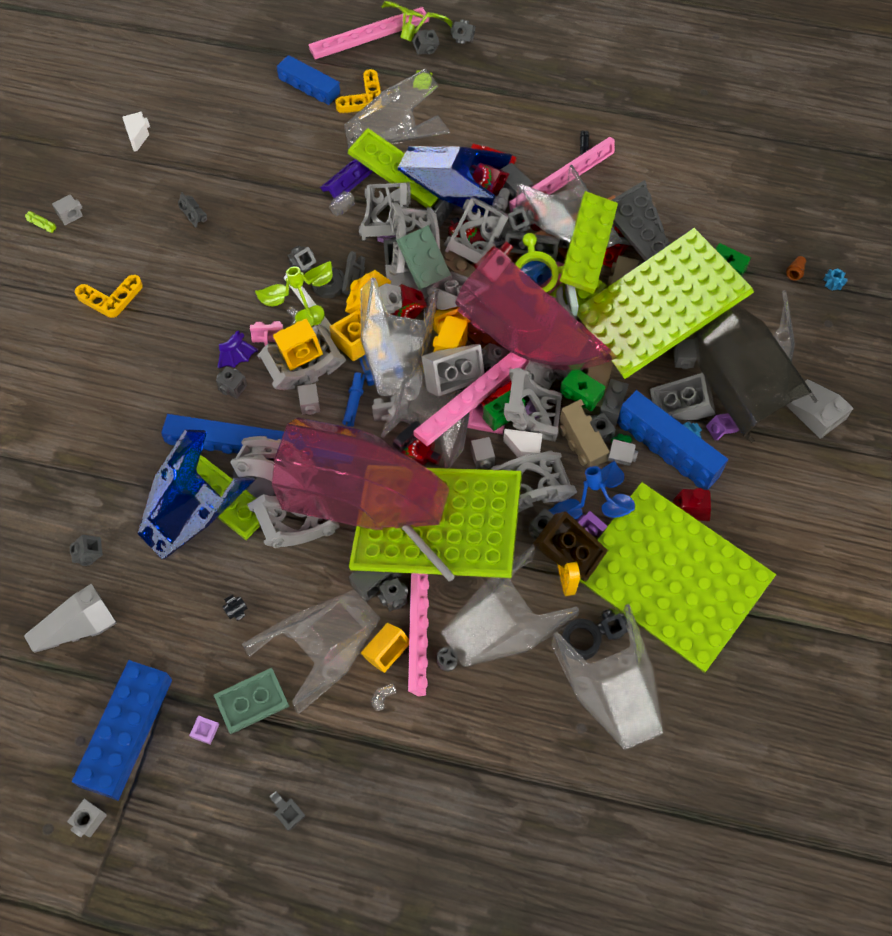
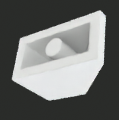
[123,112,150,152]
[503,429,542,458]

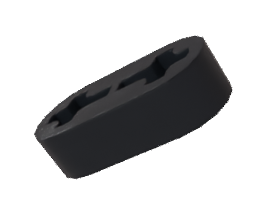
[392,421,421,452]

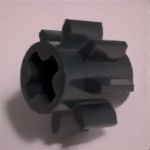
[222,594,248,621]

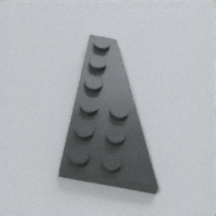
[611,180,669,261]

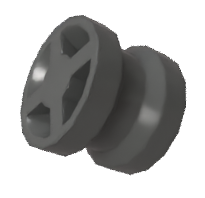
[437,647,458,672]

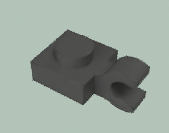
[270,791,306,831]

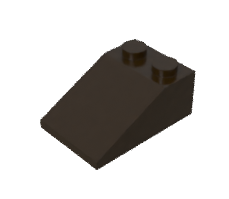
[533,511,608,582]

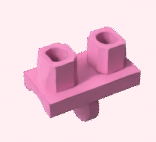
[250,321,283,346]

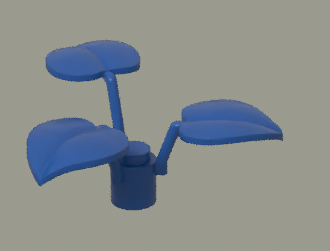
[548,461,635,520]

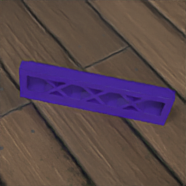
[320,159,373,201]

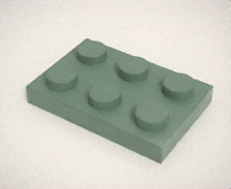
[396,225,451,290]
[214,668,289,735]

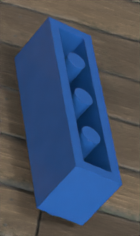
[277,55,340,105]

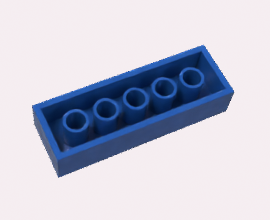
[617,390,728,490]
[72,660,172,801]

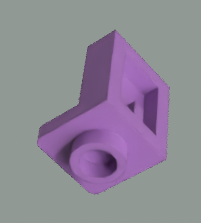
[706,413,741,440]
[577,511,608,538]

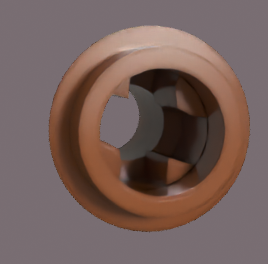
[786,256,806,281]

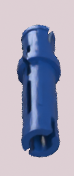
[342,372,366,427]

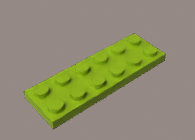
[348,128,449,208]
[559,191,618,293]
[161,445,260,540]

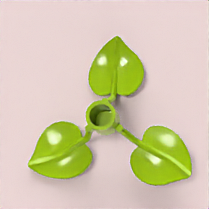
[382,1,452,42]
[255,261,333,327]

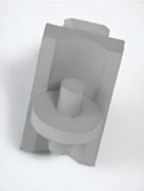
[372,395,407,425]

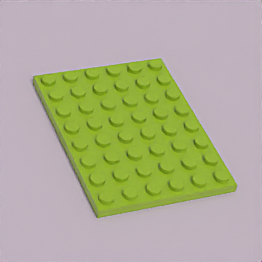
[577,228,754,379]
[349,466,522,578]
[579,482,777,673]

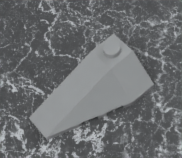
[24,584,117,653]

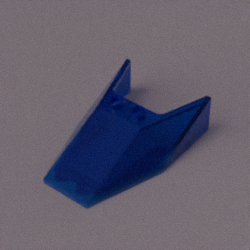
[397,146,512,217]
[138,429,255,560]

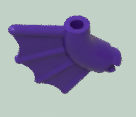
[218,331,258,369]

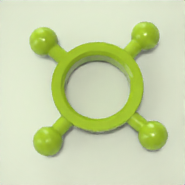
[494,233,563,316]

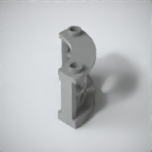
[359,182,411,240]
[444,196,509,263]
[388,202,440,273]
[257,325,346,390]
[504,368,562,441]
[230,436,319,499]
[491,450,577,513]
[247,484,340,548]

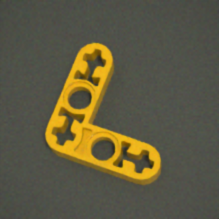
[335,69,382,113]
[75,275,143,318]
[557,562,580,596]

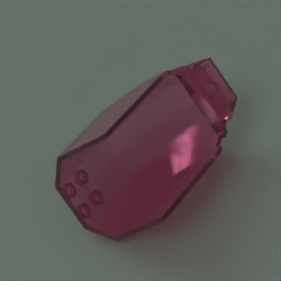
[455,247,617,370]
[272,417,450,530]

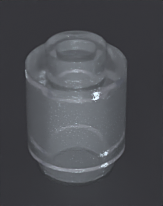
[329,191,354,216]

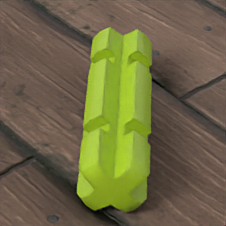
[25,211,56,233]

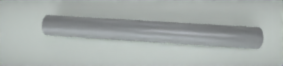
[402,523,455,581]

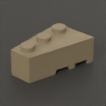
[558,399,610,468]

